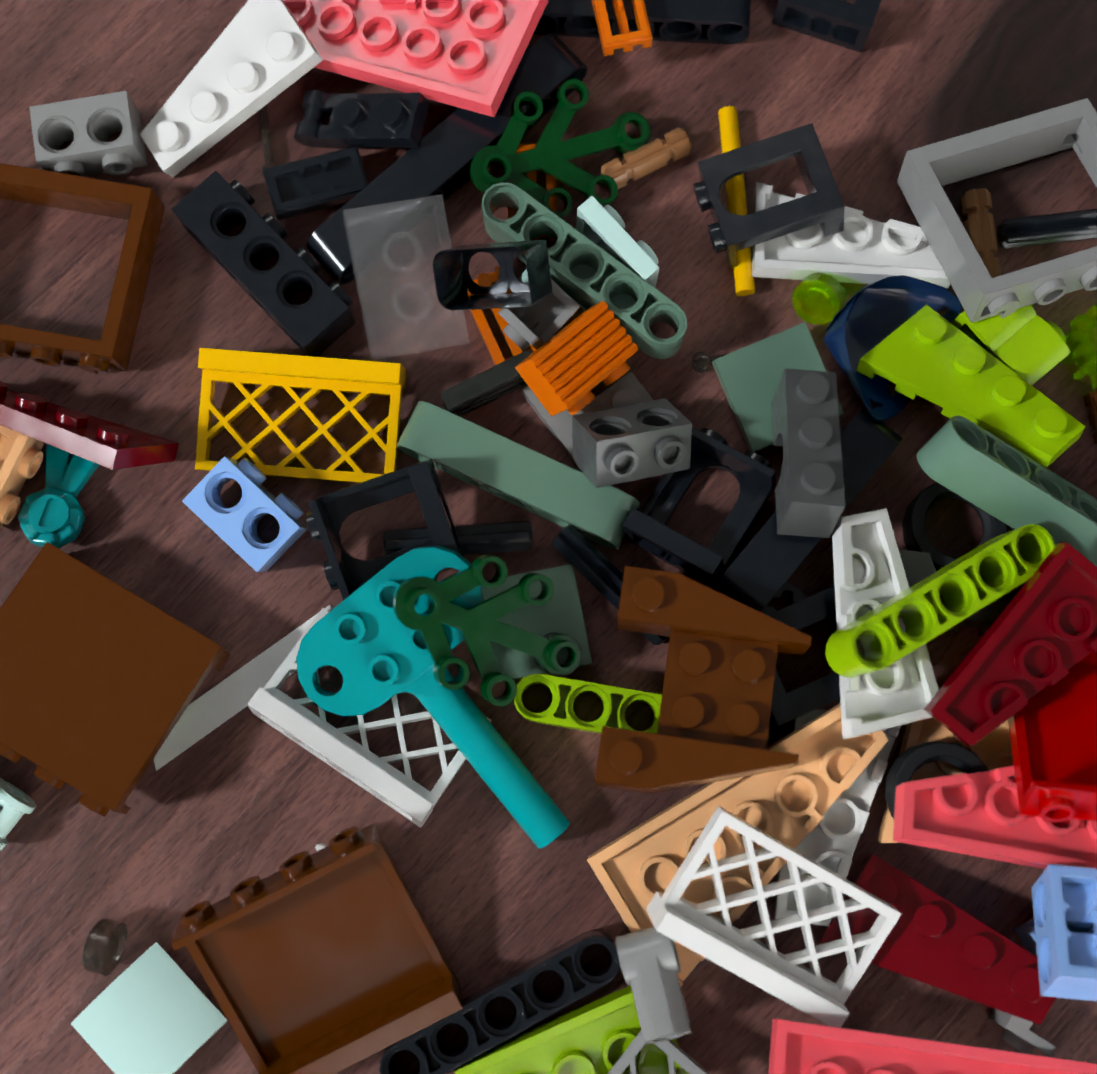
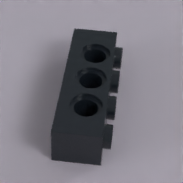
[171,171,356,357]

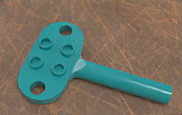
[296,546,570,849]

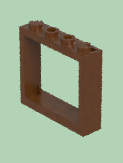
[0,163,165,374]

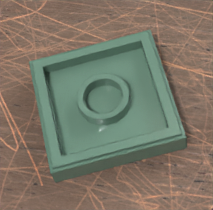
[712,322,844,452]
[483,564,592,684]

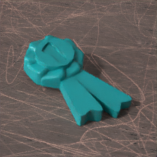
[18,444,99,548]

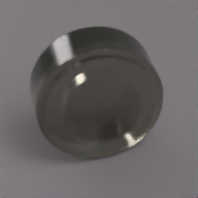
[82,918,128,976]

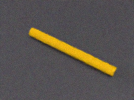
[718,106,755,296]

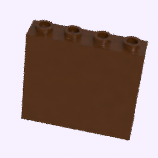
[0,542,231,817]
[171,823,463,1074]

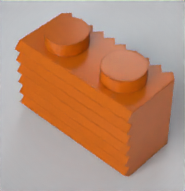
[515,301,638,416]

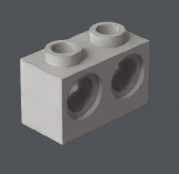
[29,91,148,177]

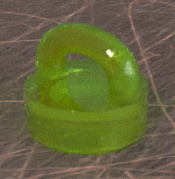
[792,273,847,325]

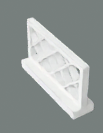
[247,608,491,828]
[646,806,901,1028]

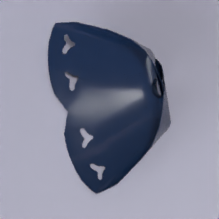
[824,275,961,420]

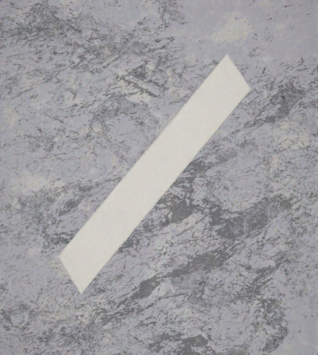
[153,605,331,771]

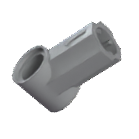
[615,927,692,1044]

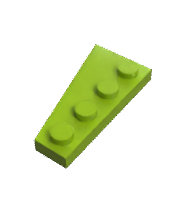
[856,305,1085,468]
[454,985,689,1074]

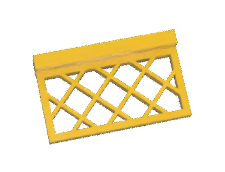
[195,348,406,483]

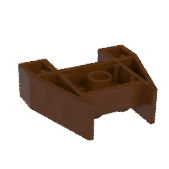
[595,566,812,794]

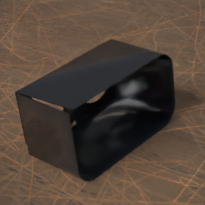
[432,240,552,310]

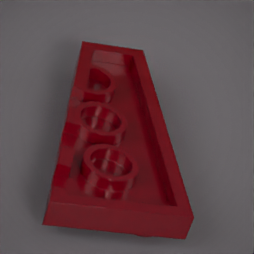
[0,381,179,470]
[924,542,1097,746]
[818,854,1057,1025]

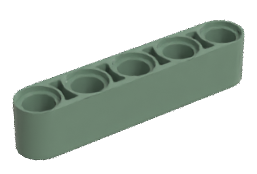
[481,182,687,359]
[396,401,640,550]
[916,415,1097,567]

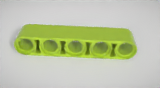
[826,524,1055,678]
[514,674,769,741]

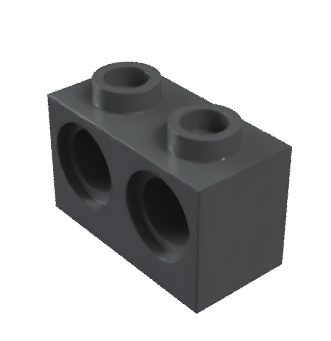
[572,398,692,488]

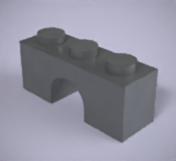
[772,368,845,538]

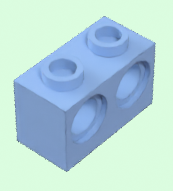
[182,456,308,572]
[1031,864,1097,1001]

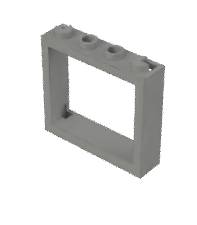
[897,98,1097,323]

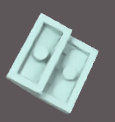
[71,942,227,1074]

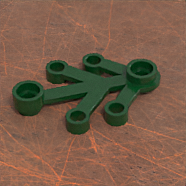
[470,79,651,219]
[393,555,581,706]

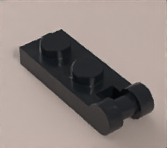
[294,89,429,148]

